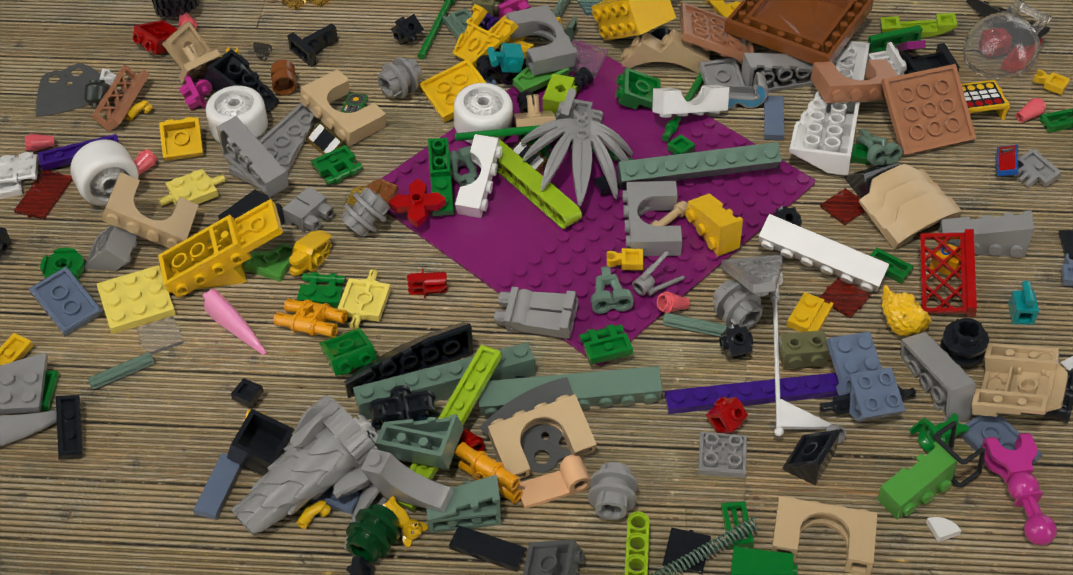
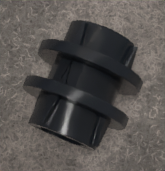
[940,318,989,369]

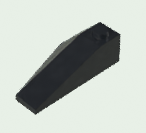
[204,49,279,113]

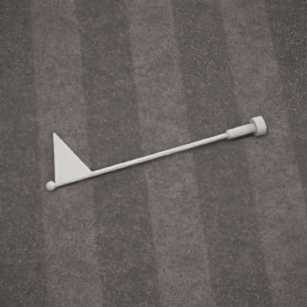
[770,272,831,436]

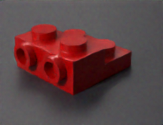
[132,20,178,55]

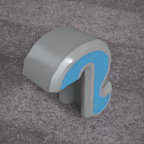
[726,72,769,109]

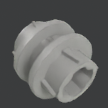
[378,57,423,98]
[341,187,390,237]
[713,280,763,329]
[588,462,638,520]

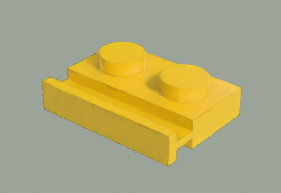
[786,292,834,332]

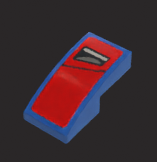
[997,145,1019,176]

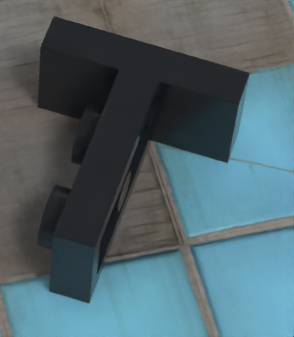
[287,23,338,67]

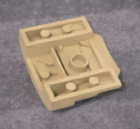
[858,164,962,250]
[972,343,1068,417]

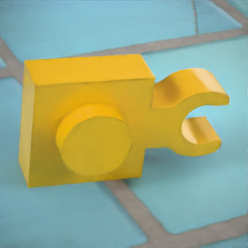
[1033,70,1070,95]
[607,248,643,270]

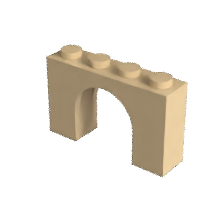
[300,69,386,147]
[100,172,199,249]
[488,394,597,479]
[771,496,878,575]

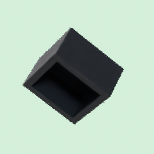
[227,409,294,476]

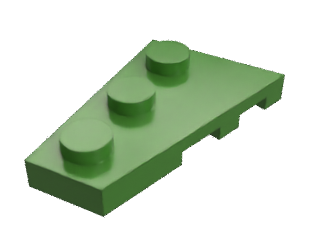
[513,67,570,92]

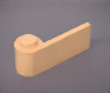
[517,455,590,509]

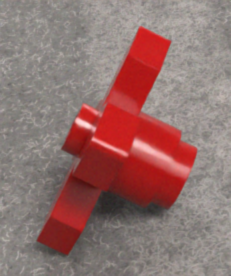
[389,179,446,227]

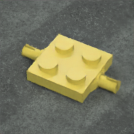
[158,169,226,207]
[337,269,391,330]

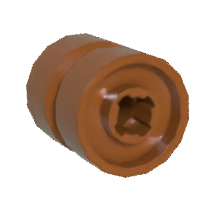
[270,60,297,96]

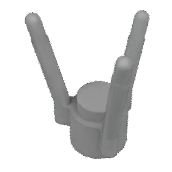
[632,251,685,296]

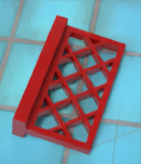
[920,229,977,317]

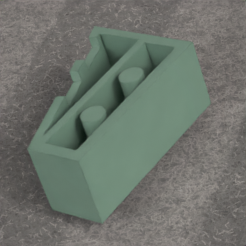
[376,414,464,470]
[426,474,501,533]

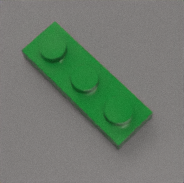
[868,25,923,54]

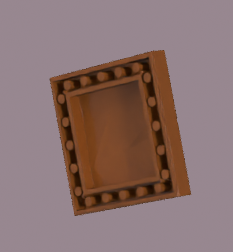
[724,0,874,64]

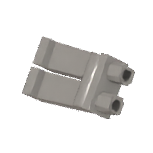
[494,287,578,339]

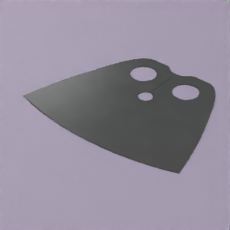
[36,63,119,117]
[479,377,573,473]

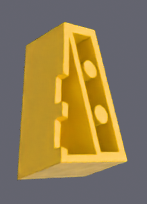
[686,193,743,256]

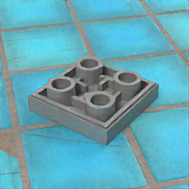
[698,431,747,478]

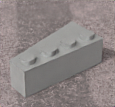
[741,52,814,93]
[216,116,289,197]
[938,210,1034,258]
[901,332,976,422]

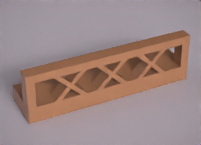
[91,65,150,131]

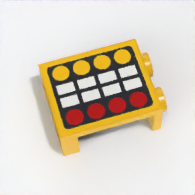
[961,80,1010,120]

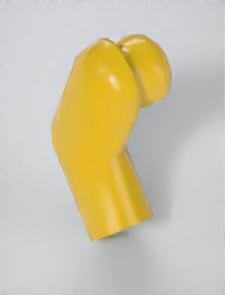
[125,100,153,121]
[296,500,331,529]

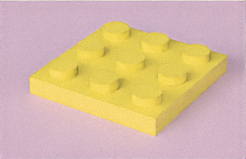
[97,265,176,334]

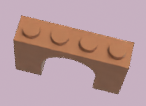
[811,59,898,103]

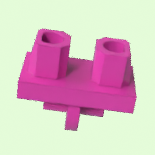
[498,0,531,19]
[179,75,212,110]

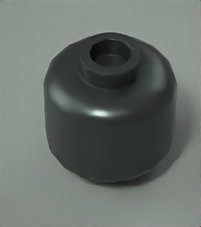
[84,80,110,107]

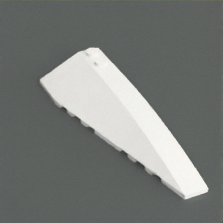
[789,41,870,175]

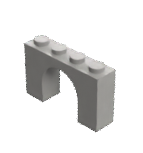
[506,5,578,76]
[622,181,682,256]

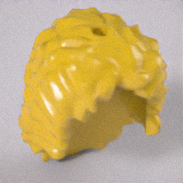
[881,285,932,337]

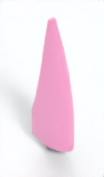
[203,289,267,355]

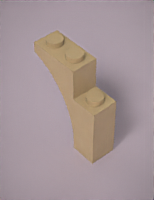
[621,29,710,74]

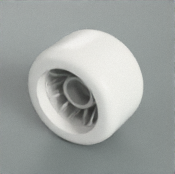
[454,83,513,144]
[206,86,268,143]
[70,140,139,206]

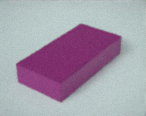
[895,40,926,52]

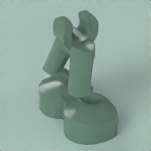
[856,129,903,165]
[449,146,478,186]
[590,266,634,314]

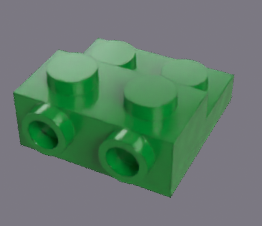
[615,67,661,109]
[319,328,377,376]

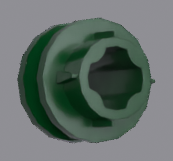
[346,504,400,563]

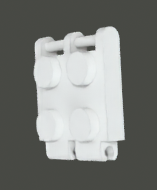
[0,152,39,183]

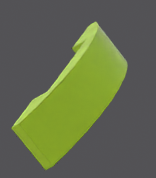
[880,13,958,38]

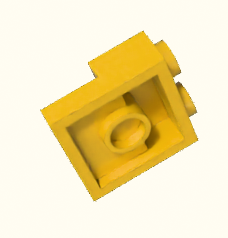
[159,117,204,161]

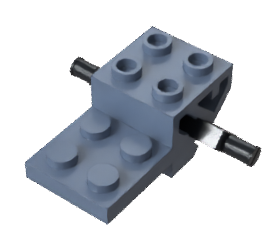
[819,332,916,422]

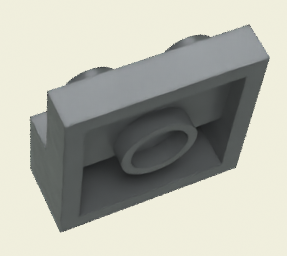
[523,539,585,575]

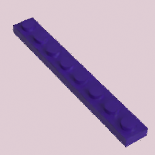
[664,373,839,414]

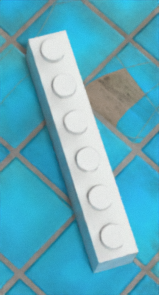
[758,214,889,292]

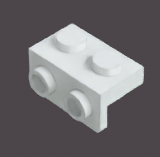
[867,42,907,76]

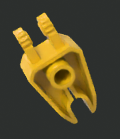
[289,230,332,276]

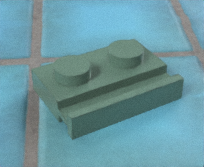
[442,8,482,40]

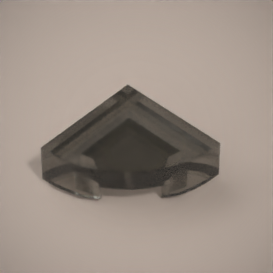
[253,42,272,61]

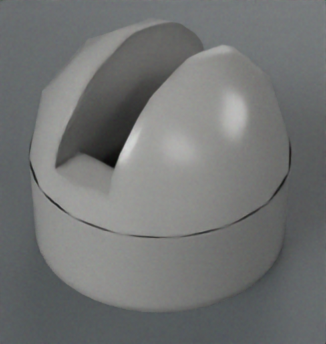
[826,424,847,444]

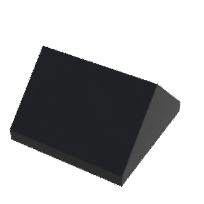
[783,430,840,486]

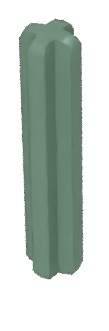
[663,313,728,337]
[88,352,154,389]

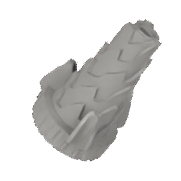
[231,394,378,535]

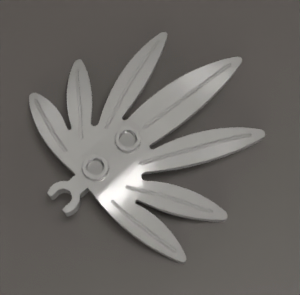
[521,110,633,206]

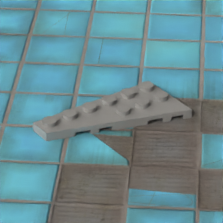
[228,103,317,196]

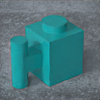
[487,43,524,73]
[1008,281,1039,325]

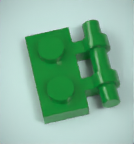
[311,145,363,185]
[297,272,346,308]
[579,324,633,365]

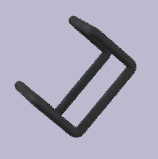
[933,421,986,488]

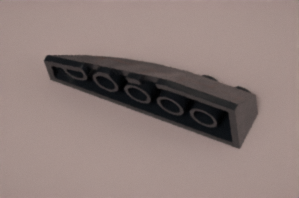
[344,322,473,398]

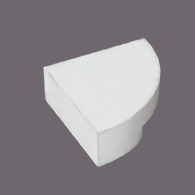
[100,69,117,85]
[926,517,961,542]

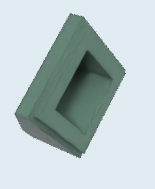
[563,16,577,42]

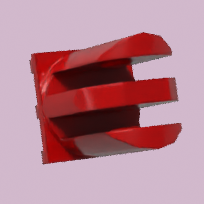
[407,268,448,299]

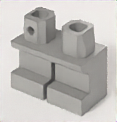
[282,186,334,233]

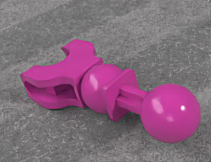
[981,433,1057,546]

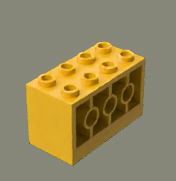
[591,0,676,41]

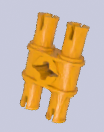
[273,298,348,338]
[455,442,523,504]

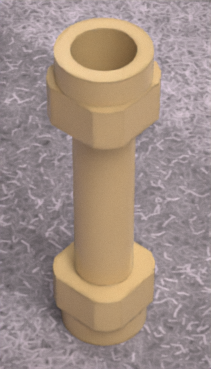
[650,201,688,226]

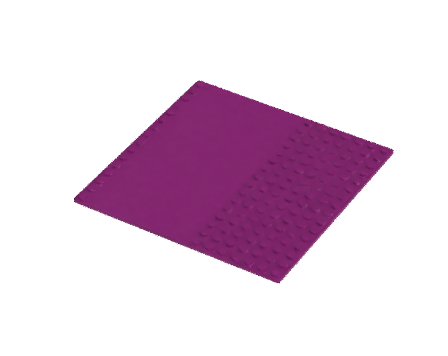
[368,40,815,366]

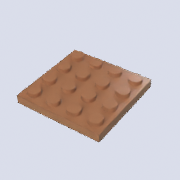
[679,2,754,63]
[881,64,977,156]

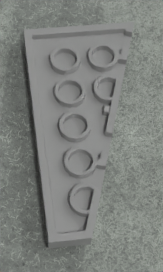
[721,254,783,296]
[0,352,48,414]

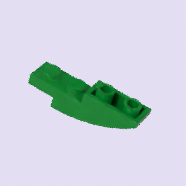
[428,138,454,216]

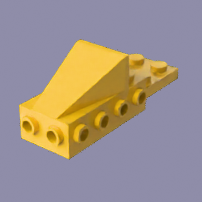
[158,199,283,298]

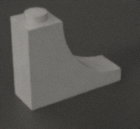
[360,449,454,513]

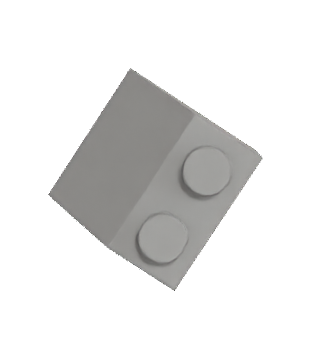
[85,225,138,271]

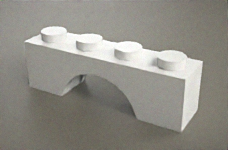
[652,85,729,118]
[455,134,502,218]

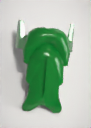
[909,413,969,453]

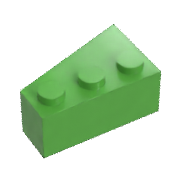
[877,441,958,520]

